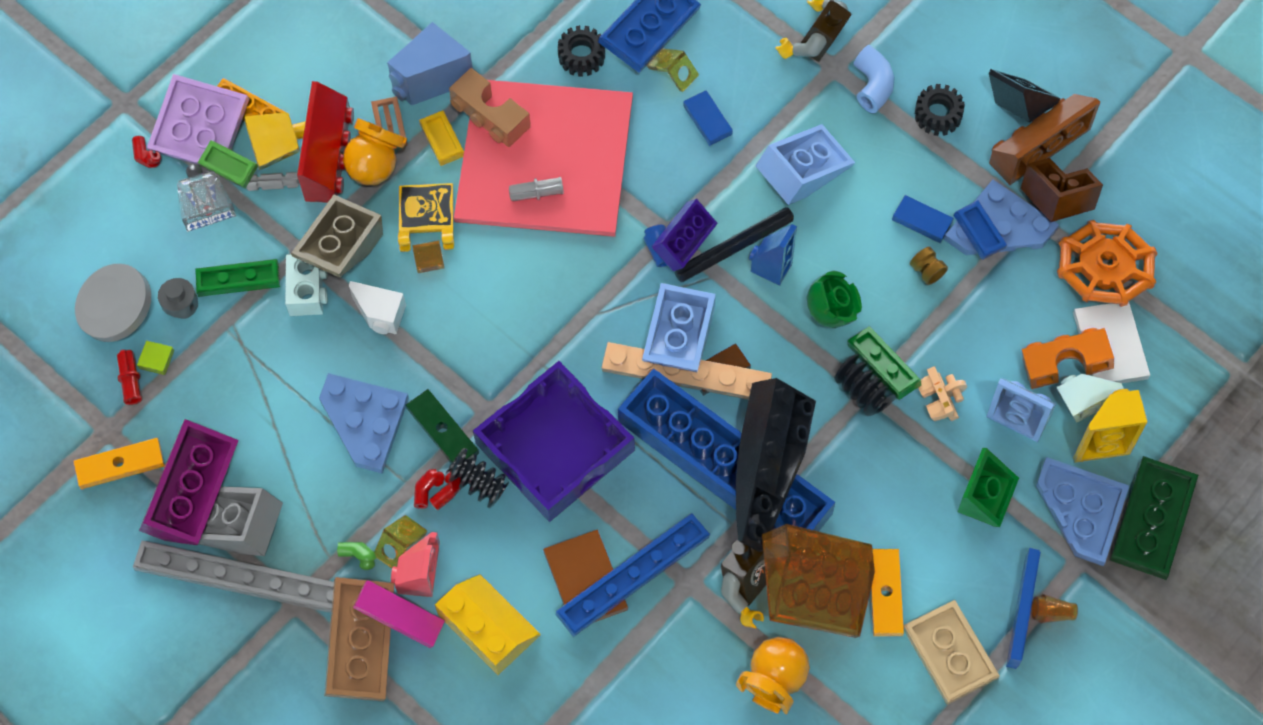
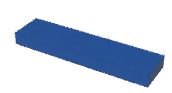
[1006,548,1041,669]

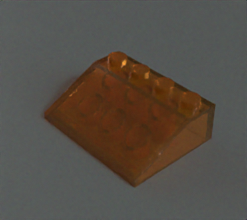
[762,524,875,638]

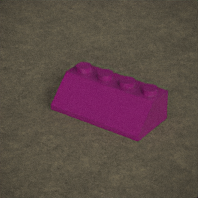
[139,419,239,545]

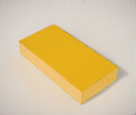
[419,110,464,166]

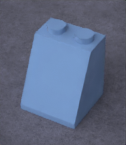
[387,22,473,105]

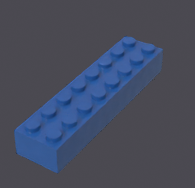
[618,368,835,556]

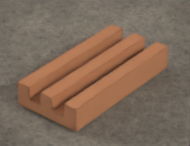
[371,96,408,146]

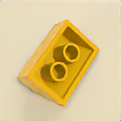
[1073,389,1147,463]
[435,574,541,675]

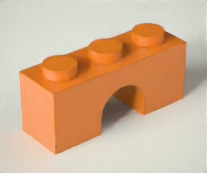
[1022,328,1114,389]

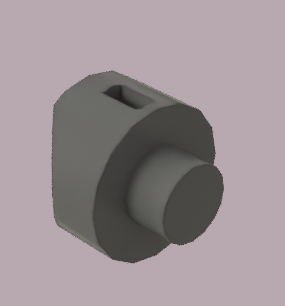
[158,278,198,319]

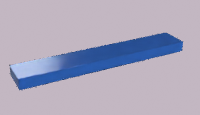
[555,513,710,637]

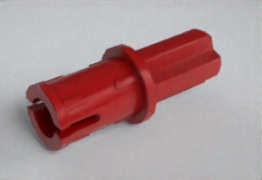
[117,349,142,405]

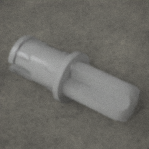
[509,177,564,201]

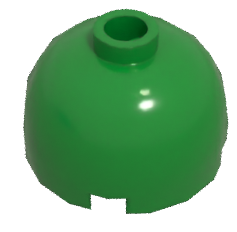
[806,271,862,328]

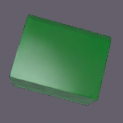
[957,448,1019,527]

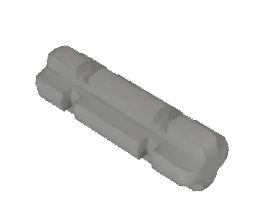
[246,172,299,191]

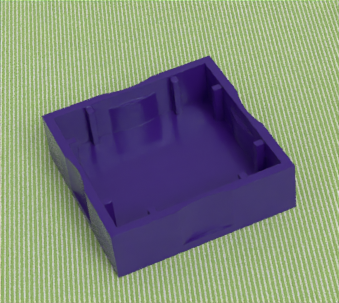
[473,361,635,522]

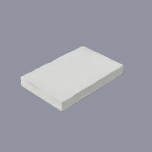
[1073,302,1150,384]

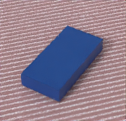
[683,90,733,146]
[892,195,954,243]
[953,200,1007,260]

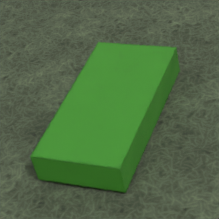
[198,140,258,189]

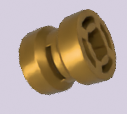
[910,247,948,285]

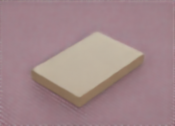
[903,600,1000,705]

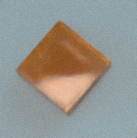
[412,240,444,273]

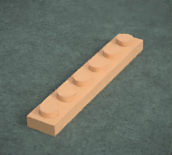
[602,342,772,399]

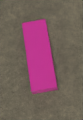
[353,580,445,648]

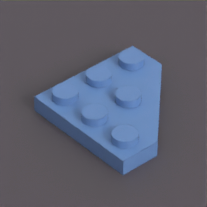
[944,180,1060,255]
[319,373,409,474]
[1036,457,1129,566]

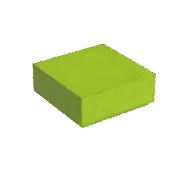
[137,340,174,375]

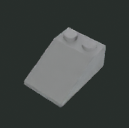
[198,487,283,556]

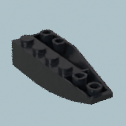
[736,378,816,552]

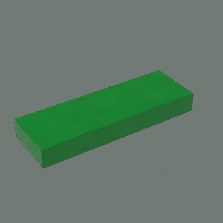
[195,259,280,297]
[847,326,922,400]

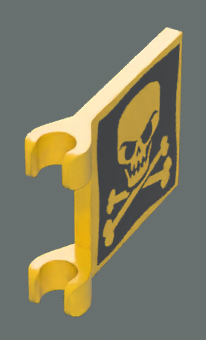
[398,183,454,252]

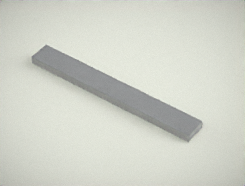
[133,540,334,613]

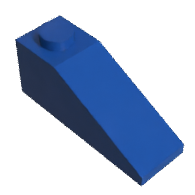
[749,224,797,286]

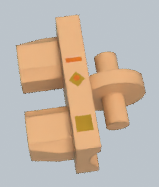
[918,366,967,421]

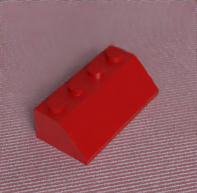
[297,81,354,203]

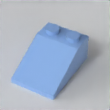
[755,124,855,205]
[642,283,716,372]
[986,378,1056,442]

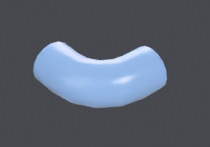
[854,45,894,113]

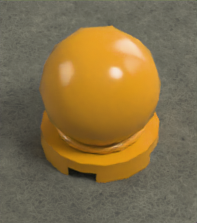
[343,118,407,186]
[736,636,810,714]

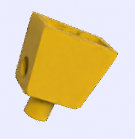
[245,112,306,170]

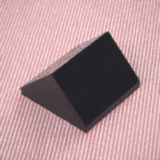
[988,69,1061,123]

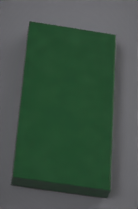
[1110,456,1199,580]

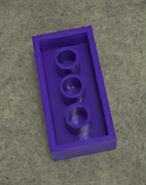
[651,198,718,271]

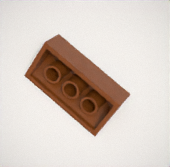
[989,94,1100,185]

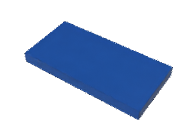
[598,0,701,73]

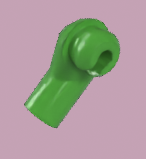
[337,542,376,570]

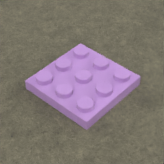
[147,74,250,165]

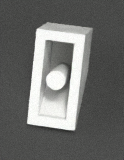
[349,281,406,334]

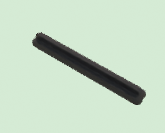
[675,207,794,282]

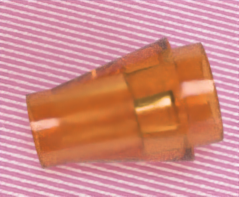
[1031,594,1078,623]

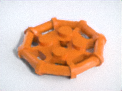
[1057,220,1158,307]

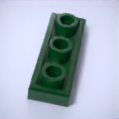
[406,389,479,463]

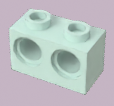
[286,254,328,316]

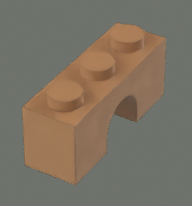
[449,68,531,147]

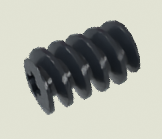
[834,354,896,416]
[445,448,509,509]

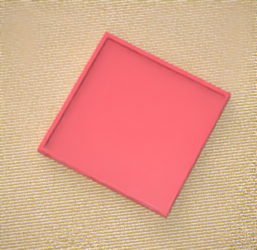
[454,80,633,237]

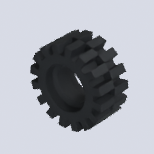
[558,25,605,77]
[914,84,965,136]

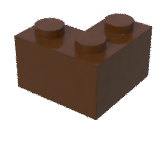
[1020,158,1103,222]

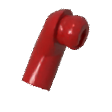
[132,136,161,168]
[414,469,445,509]
[429,472,461,510]

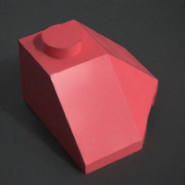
[391,532,440,597]

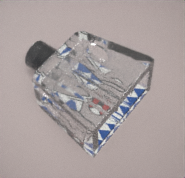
[177,164,236,232]

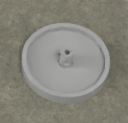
[75,264,151,342]

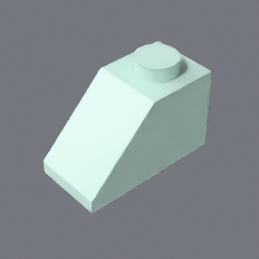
[1057,374,1124,423]

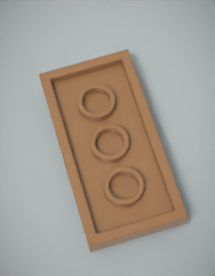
[324,577,394,701]

